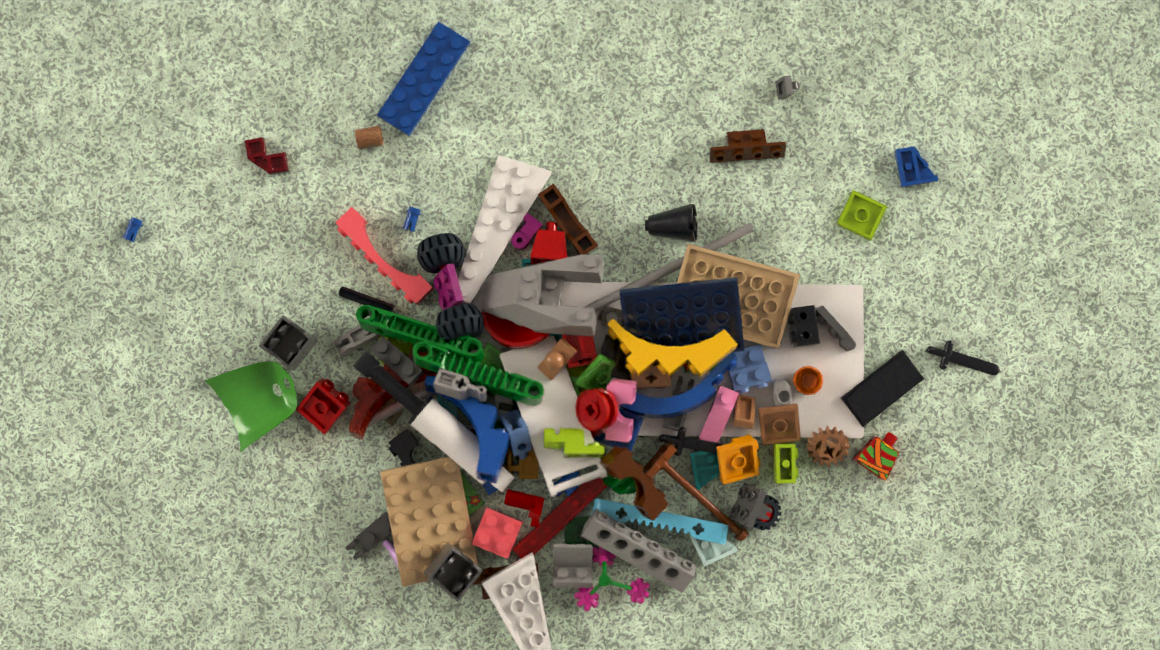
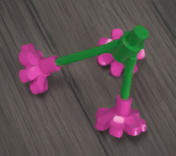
[574,546,650,611]

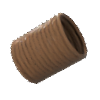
[355,125,383,150]

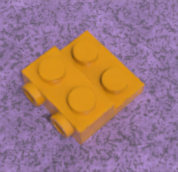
[716,434,761,485]

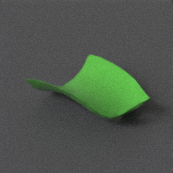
[204,361,297,453]

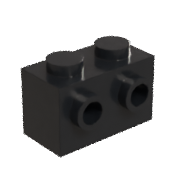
[787,305,820,348]

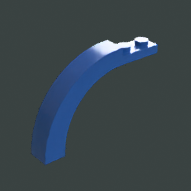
[619,352,738,418]

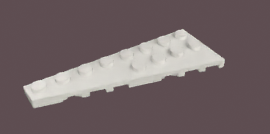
[458,155,552,304]

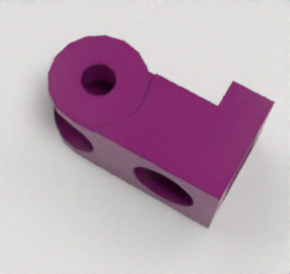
[511,213,543,250]

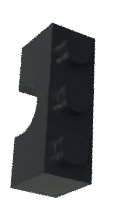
[388,429,430,467]

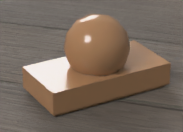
[537,338,577,380]
[733,395,756,429]

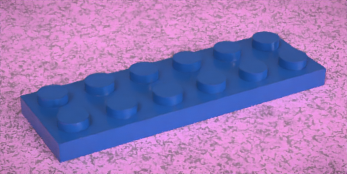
[377,21,470,136]

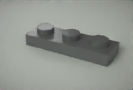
[370,336,424,387]

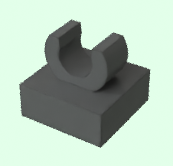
[775,75,799,100]

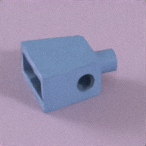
[499,409,532,460]

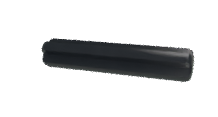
[338,286,394,312]

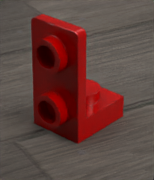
[504,489,545,528]

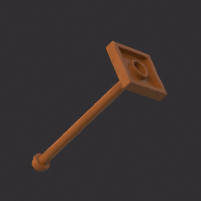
[643,443,748,542]

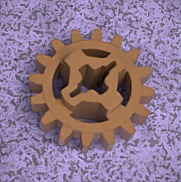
[806,426,850,467]

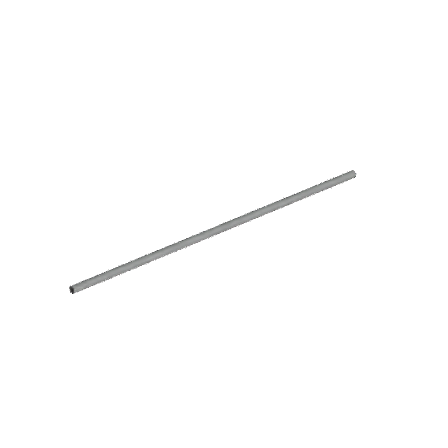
[355,223,754,432]

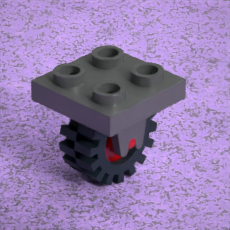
[729,483,782,530]

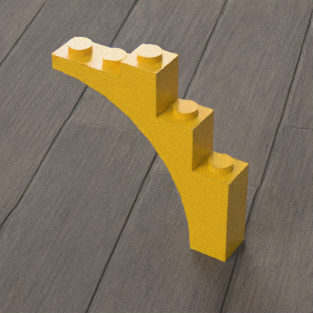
[607,319,737,377]

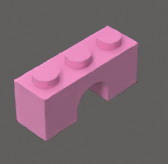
[603,378,637,443]

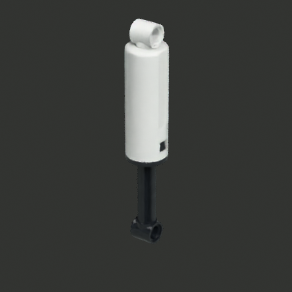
[353,351,515,492]

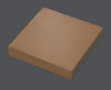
[758,404,801,445]

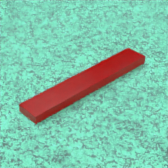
[513,477,608,558]

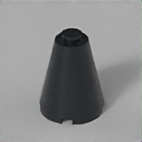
[645,204,698,242]

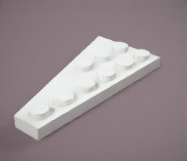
[481,552,552,650]

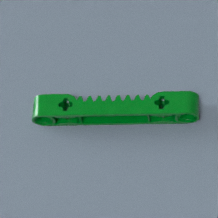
[356,305,485,362]
[413,342,544,406]

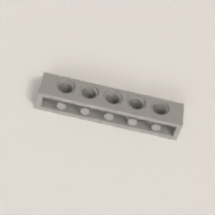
[581,509,696,593]

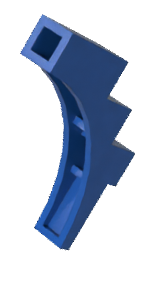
[424,375,510,484]

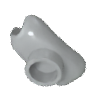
[772,378,793,406]

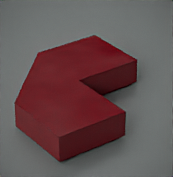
[245,137,289,175]

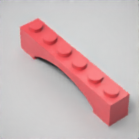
[335,207,434,305]

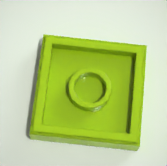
[836,190,887,241]

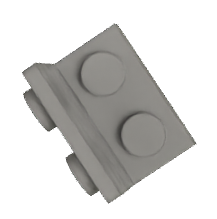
[553,544,593,588]

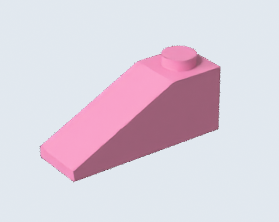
[699,386,739,443]

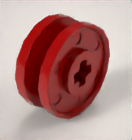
[575,388,618,431]

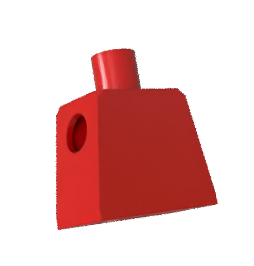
[530,222,567,265]

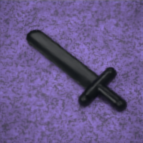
[926,340,1000,375]
[659,427,725,456]

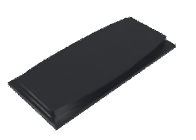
[841,350,924,427]

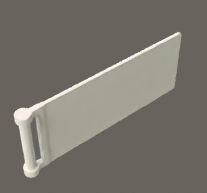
[500,336,607,497]

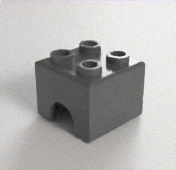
[259,315,318,371]
[424,542,483,602]

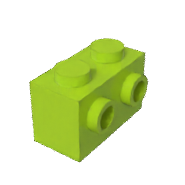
[773,444,799,483]

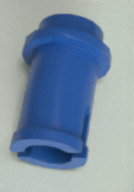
[403,207,421,232]
[122,217,143,242]

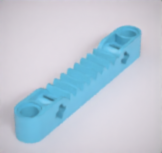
[592,498,729,544]

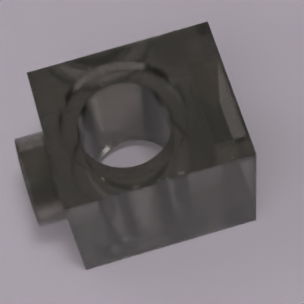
[597,305,624,328]

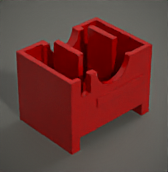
[562,334,597,368]

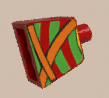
[852,432,899,481]

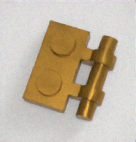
[504,443,538,479]

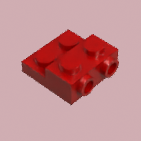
[296,378,352,435]

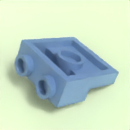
[727,344,772,394]

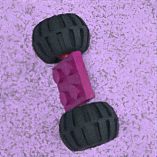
[417,233,484,342]

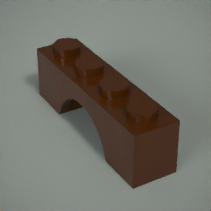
[538,183,598,255]
[599,446,669,521]

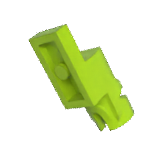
[543,428,605,458]

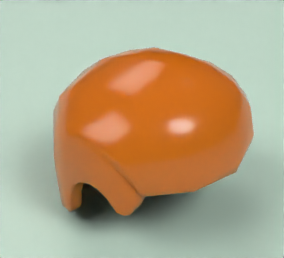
[793,366,823,395]

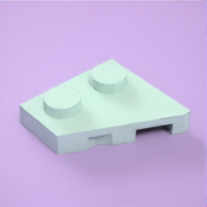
[688,524,738,566]

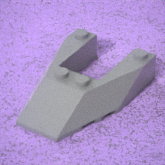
[482,254,604,336]

